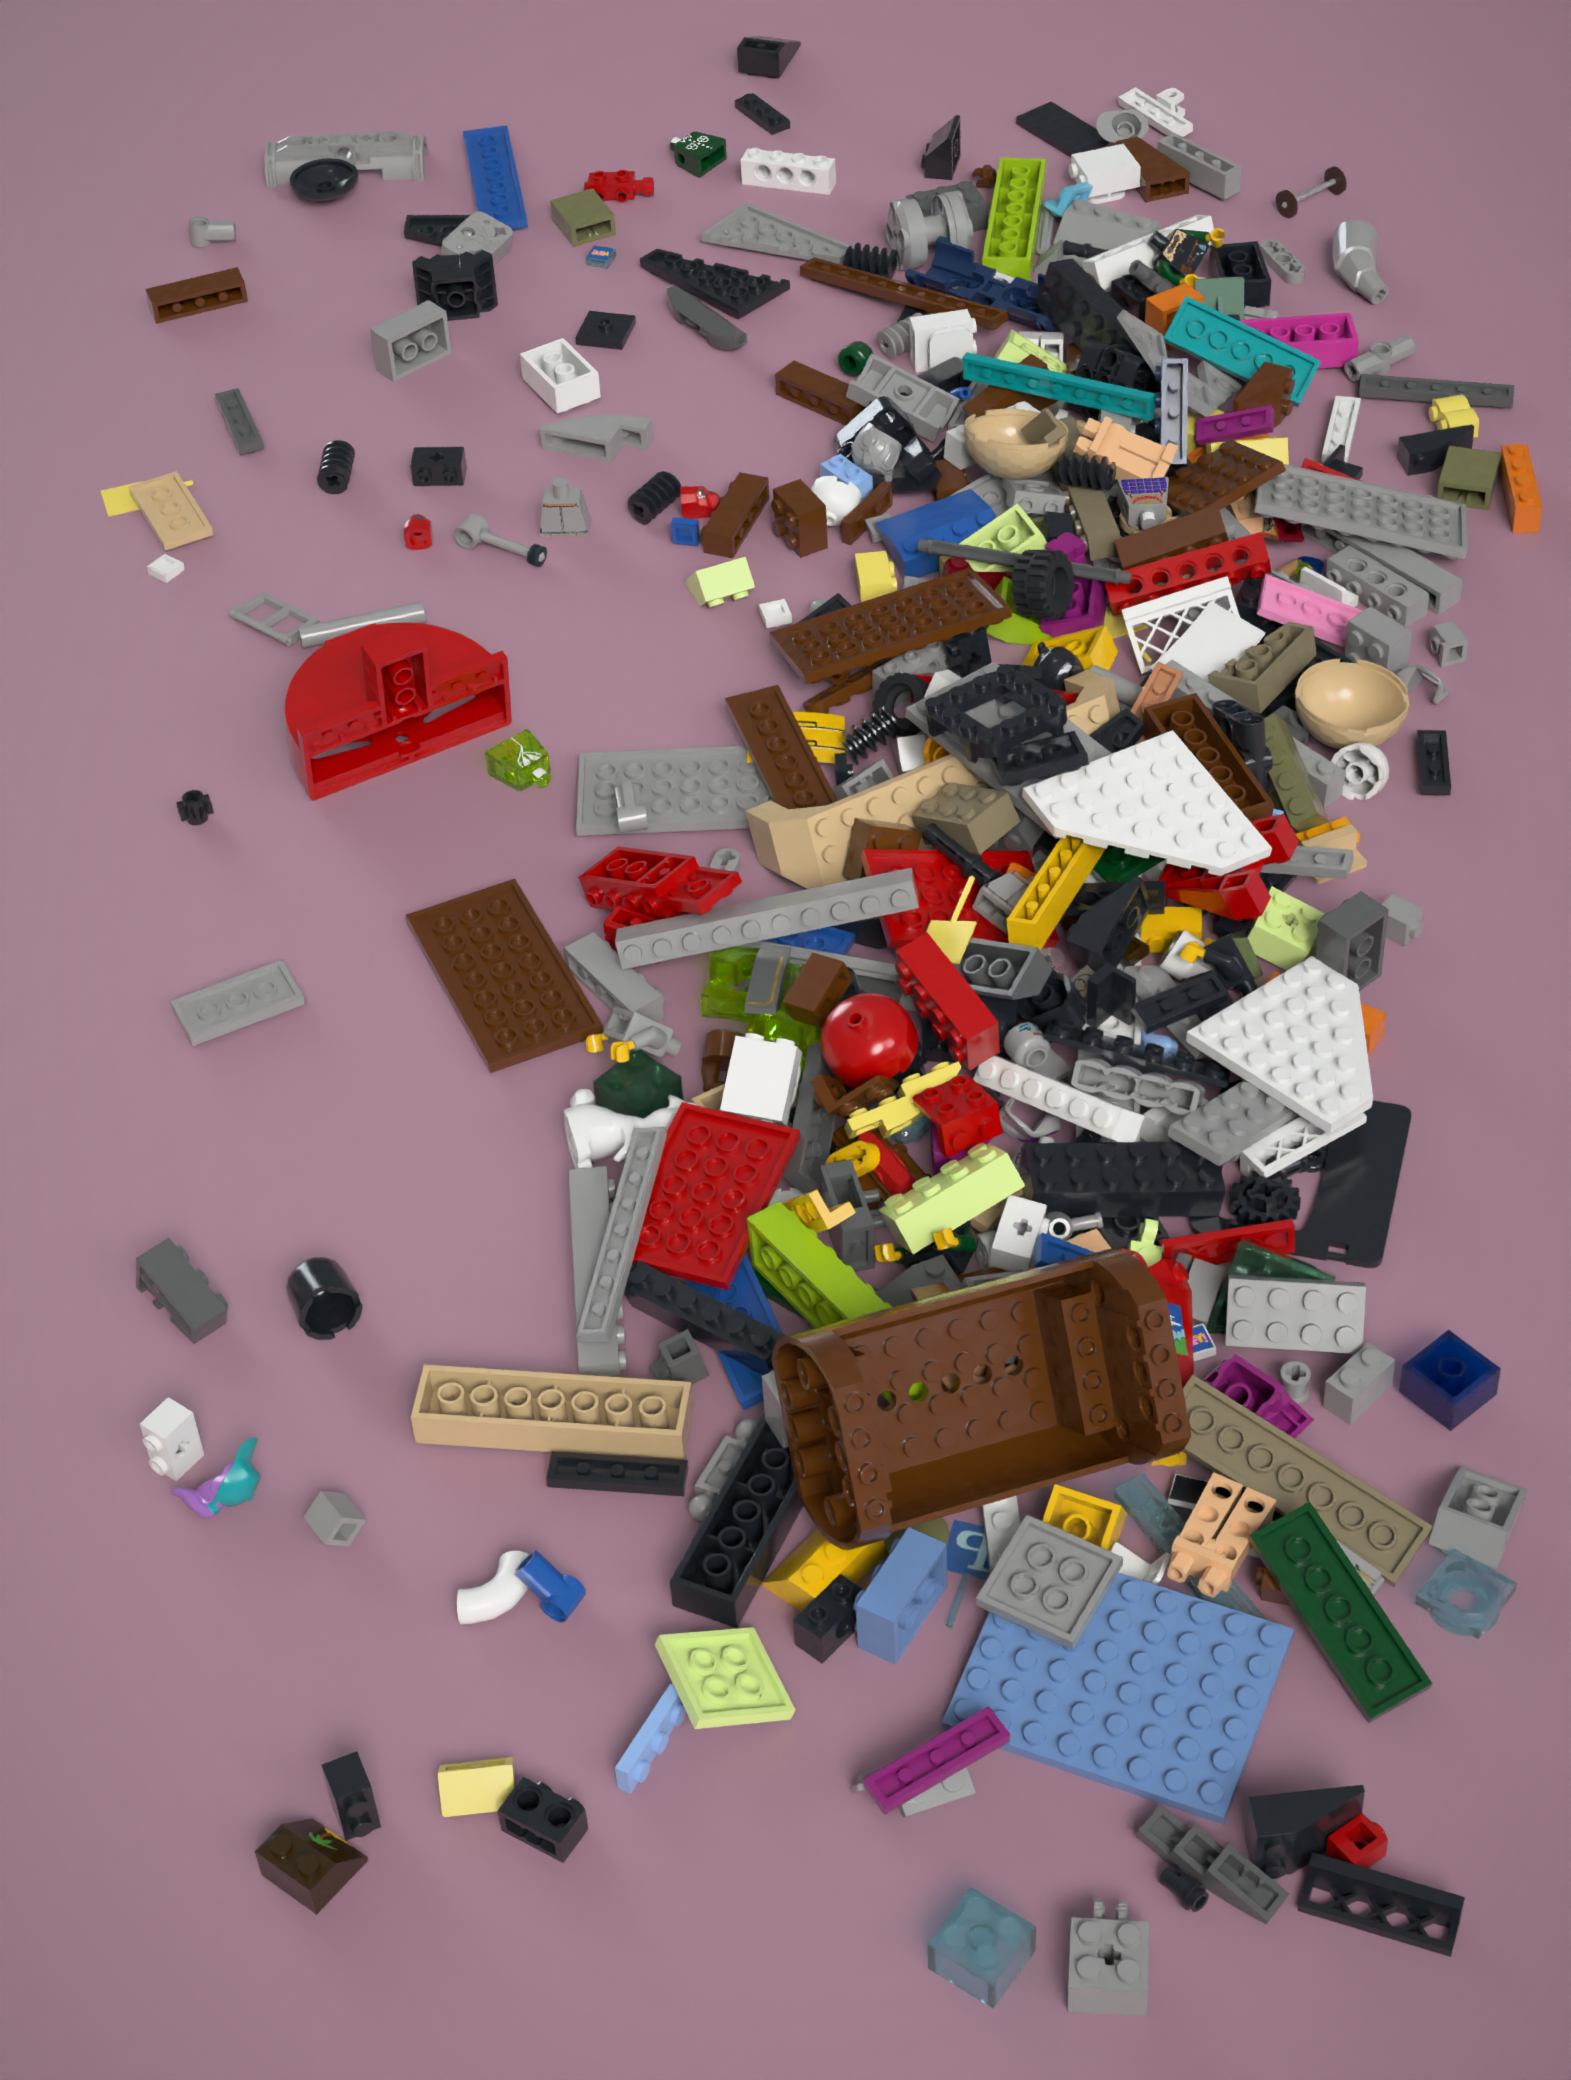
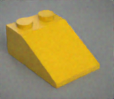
[1022,625,1118,671]
[1042,1484,1127,1551]

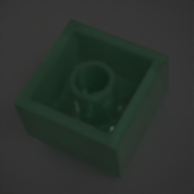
[593,1050,684,1119]

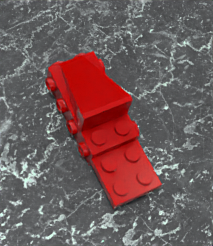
[578,846,742,920]

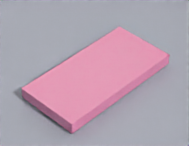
[1257,574,1362,648]

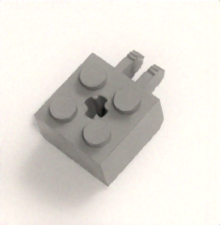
[1068,1900,1150,2017]

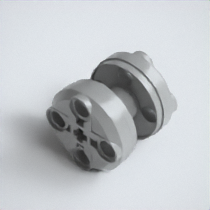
[886,190,973,271]

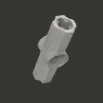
[1344,334,1416,382]

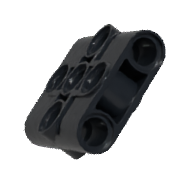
[1066,339,1152,421]
[1212,700,1273,796]

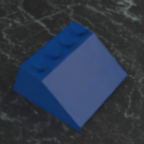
[875,489,997,578]

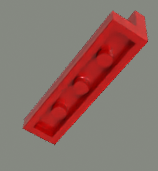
[1158,1219,1295,1266]

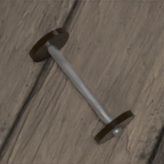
[1276,166,1347,218]

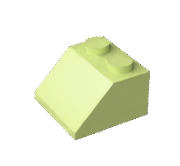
[685,557,755,608]

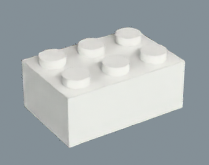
[520,338,601,414]

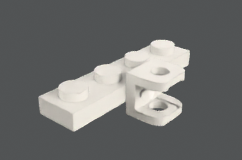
[1118,87,1193,137]

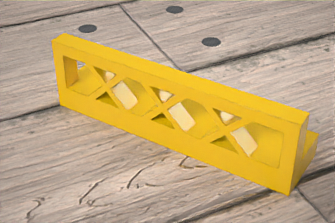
[781,1190,856,1233]

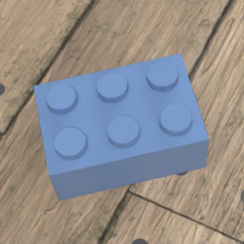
[853,1527,948,1665]

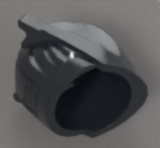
[1033,642,1084,691]

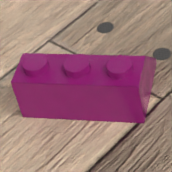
[1040,577,1108,637]

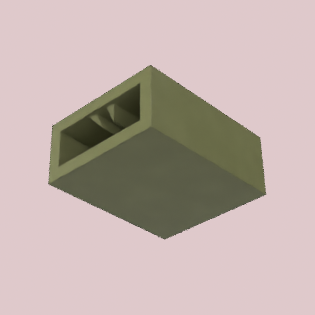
[550,188,616,247]
[1437,446,1501,510]

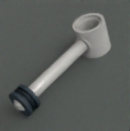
[453,514,547,567]

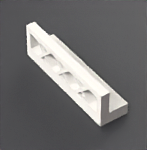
[1240,1113,1367,1178]

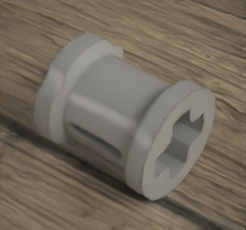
[1280,1361,1311,1406]

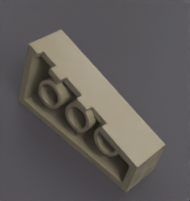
[1208,622,1317,714]

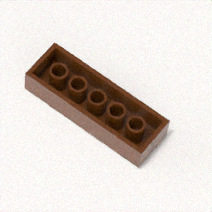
[1143,693,1274,822]

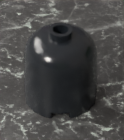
[286,1257,363,1340]

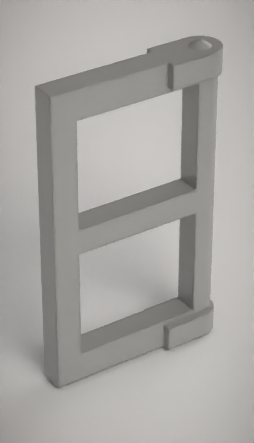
[229,592,320,646]

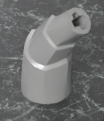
[1333,219,1389,305]

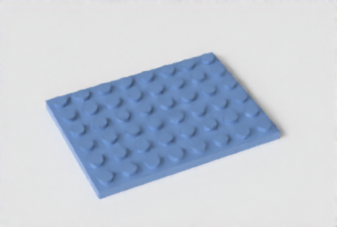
[942,1573,1294,1825]

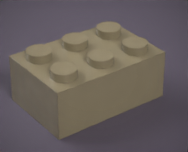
[912,782,1021,855]

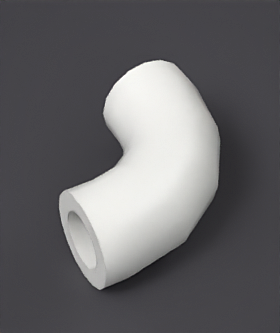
[457,1551,529,1625]

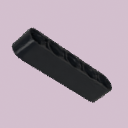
[882,357,972,415]

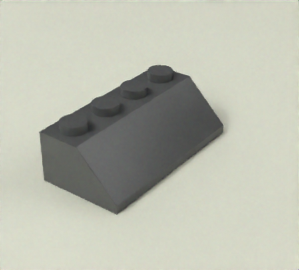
[953,938,1052,1000]

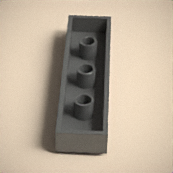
[783,1042,838,1194]

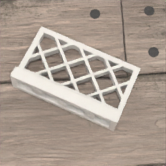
[1122,576,1240,675]

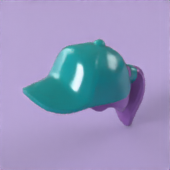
[171,1437,261,1518]

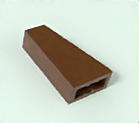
[1116,137,1190,203]
[962,353,1059,421]

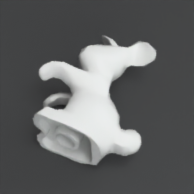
[564,1089,698,1169]

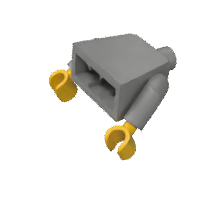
[585,1006,681,1062]

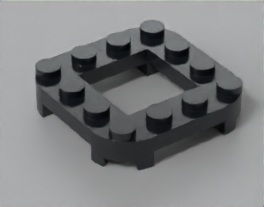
[925,665,1068,763]

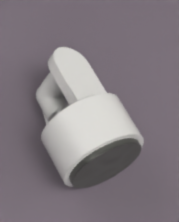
[1158,929,1222,982]

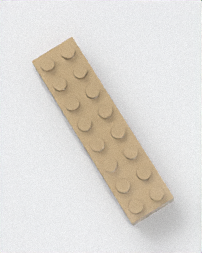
[410,1364,694,1460]

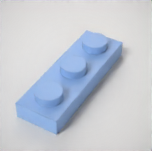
[615,1684,686,1794]

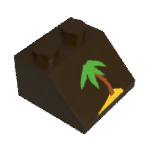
[255,1818,368,1915]

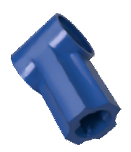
[514,1550,586,1622]

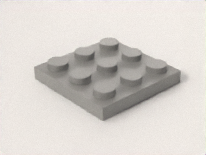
[976,1514,1123,1650]

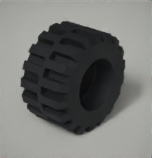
[1011,549,1074,619]

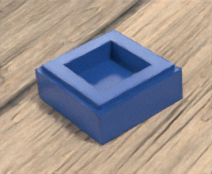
[671,517,700,546]

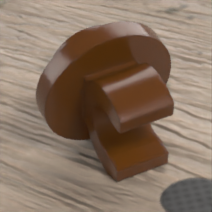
[972,164,997,188]

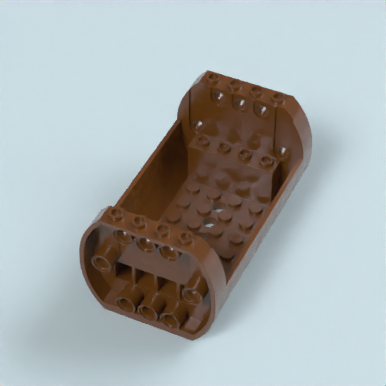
[771,1249,1191,1551]

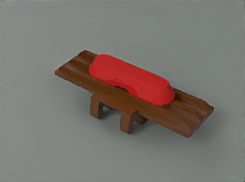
[832,1125,932,1210]

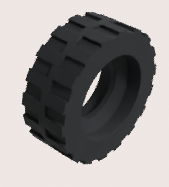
[872,672,930,737]

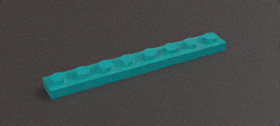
[962,352,1155,421]

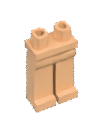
[1073,416,1178,480]
[1167,1472,1277,1598]

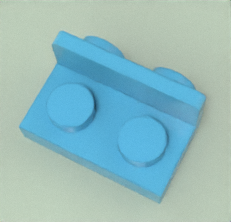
[1044,182,1093,218]

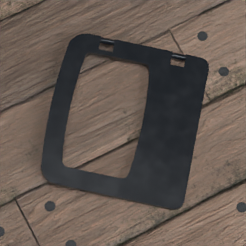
[1188,1080,1412,1268]

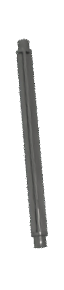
[918,538,1132,585]

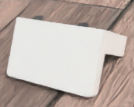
[1300,567,1359,607]

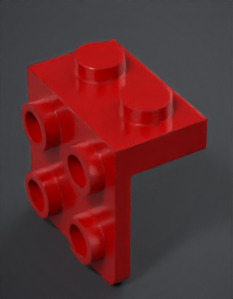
[913,1075,1003,1158]

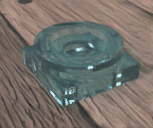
[1415,1548,1517,1640]

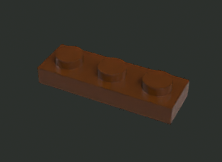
[840,481,893,545]

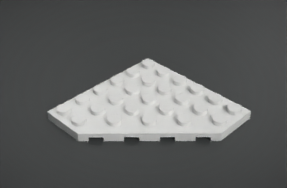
[1022,730,1272,876]
[1186,956,1373,1134]

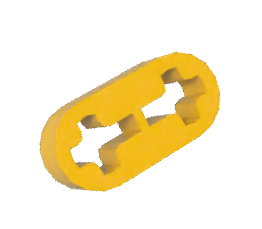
[825,1141,880,1177]

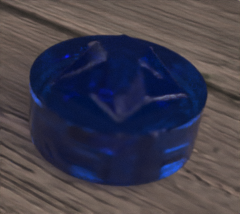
[1297,556,1324,574]

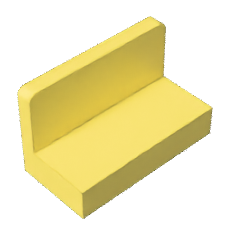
[438,1757,515,1817]

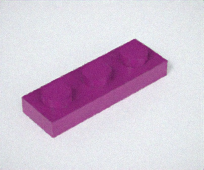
[1196,405,1274,446]

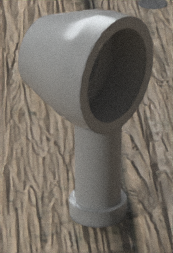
[1045,1211,1103,1241]

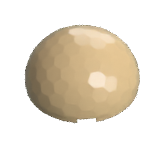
[964,409,1069,480]
[1295,658,1410,750]

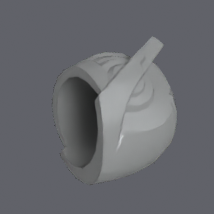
[851,421,902,482]

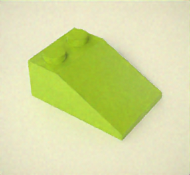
[985,576,1053,645]

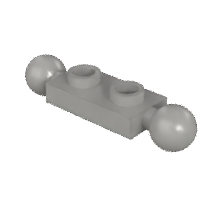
[689,1419,758,1522]

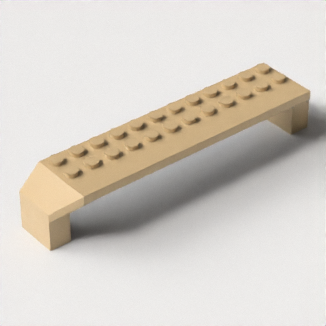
[745,670,1120,889]

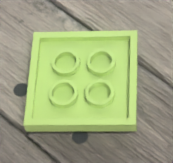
[655,1627,795,1729]

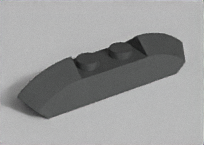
[667,285,747,350]

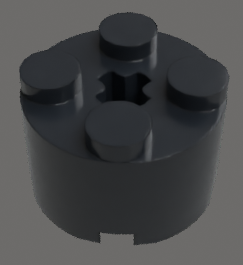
[1018,970,1086,1043]

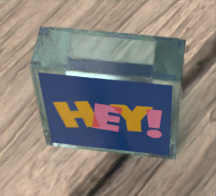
[585,245,616,268]

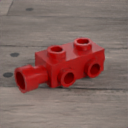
[584,170,654,202]

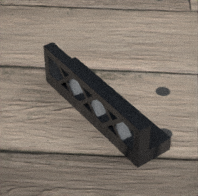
[1063,881,1167,916]
[1298,1852,1465,1957]

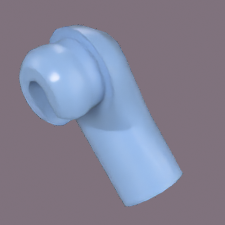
[1141,1027,1178,1054]

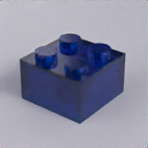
[1399,1330,1501,1431]

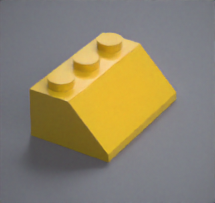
[763,1528,885,1612]

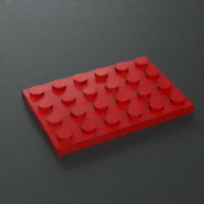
[861,849,1059,948]
[631,1102,801,1290]

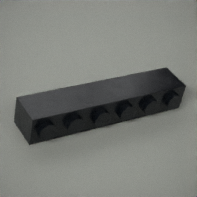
[624,1260,786,1375]

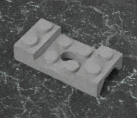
[845,354,960,442]

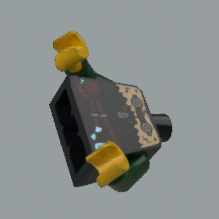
[1148,228,1225,288]
[874,1220,978,1275]

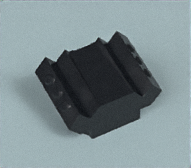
[412,250,498,321]

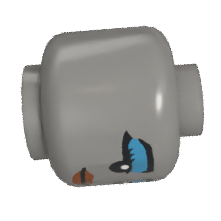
[1004,1022,1050,1068]

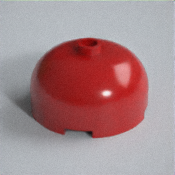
[820,993,918,1088]

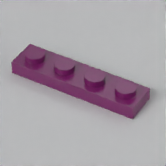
[864,1706,1010,1815]

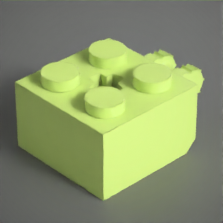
[1247,886,1325,971]

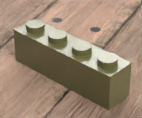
[1264,713,1329,832]

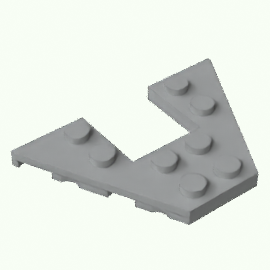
[1117,310,1242,417]

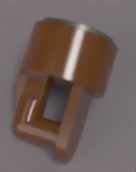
[701,1029,745,1093]

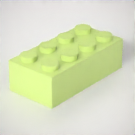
[879,1143,1025,1254]

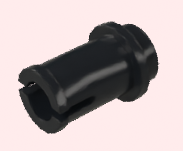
[1159,1864,1209,1912]

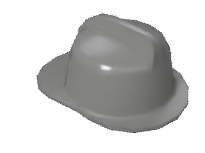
[1096,109,1149,143]

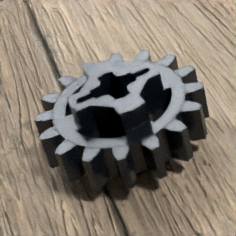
[1229,1171,1301,1226]

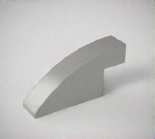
[540,415,654,463]

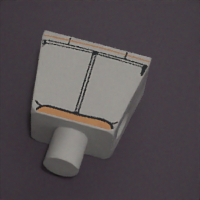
[540,478,591,537]
[972,871,1035,935]

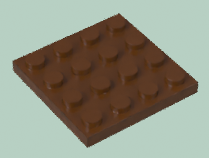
[1167,440,1286,516]

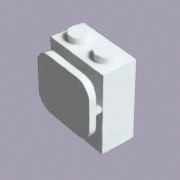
[1069,144,1141,204]
[909,309,977,373]
[720,1033,802,1127]

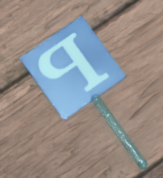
[946,1520,990,1628]

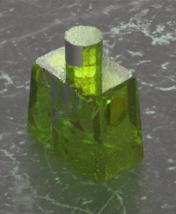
[485,729,551,791]

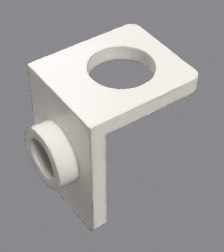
[1110,1542,1170,1585]

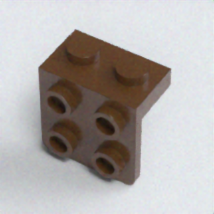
[810,1074,900,1119]

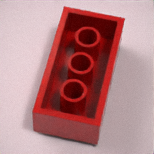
[895,932,1000,1071]

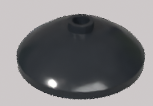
[290,158,358,201]

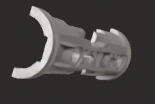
[264,131,429,188]

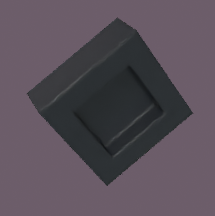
[835,753,853,786]

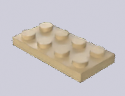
[129,471,213,551]

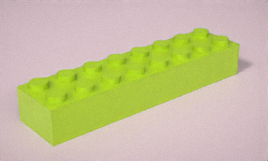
[982,157,1046,281]
[747,1201,923,1403]

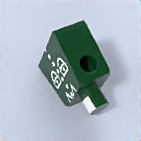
[670,131,727,178]

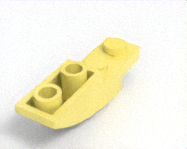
[844,1061,961,1139]

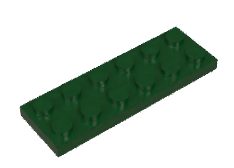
[1248,1502,1433,1723]

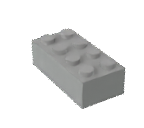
[1225,1275,1366,1354]

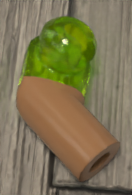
[1275,559,1314,579]

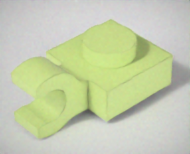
[1127,1219,1162,1268]

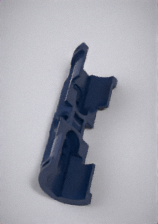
[905,236,1062,332]

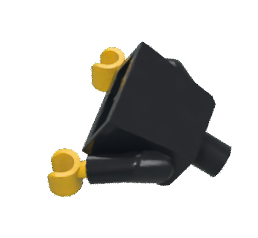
[1180,931,1263,998]

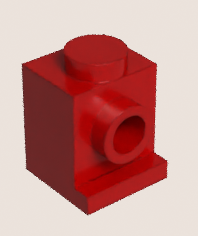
[1325,1813,1388,1868]

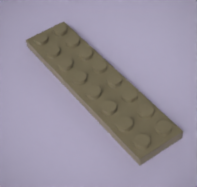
[1182,1375,1433,1587]

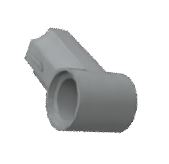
[188,216,236,247]
[615,781,648,833]

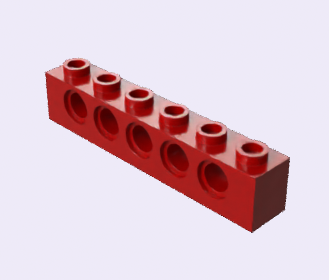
[1105,532,1272,616]

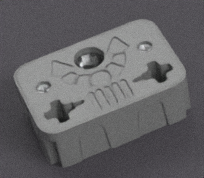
[440,211,513,266]

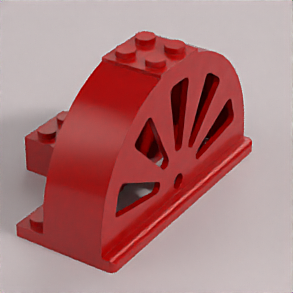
[285,622,512,801]

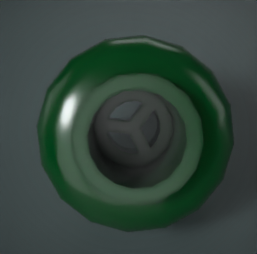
[838,341,873,376]

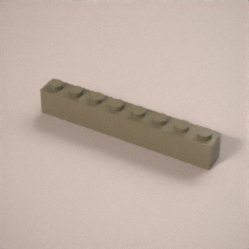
[1052,416,1120,561]

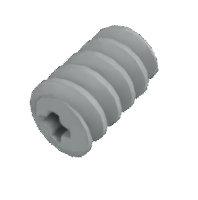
[877,313,923,359]

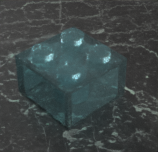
[927,1887,1036,2008]

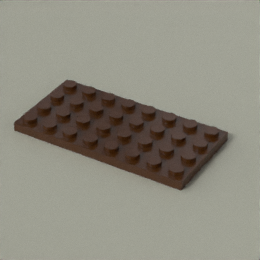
[769,567,1012,684]
[406,879,604,1073]

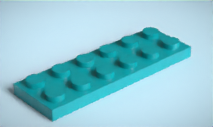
[1164,296,1321,407]

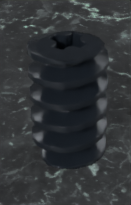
[844,242,897,279]
[317,440,355,494]
[1057,451,1117,491]
[628,471,681,525]
[841,705,903,765]

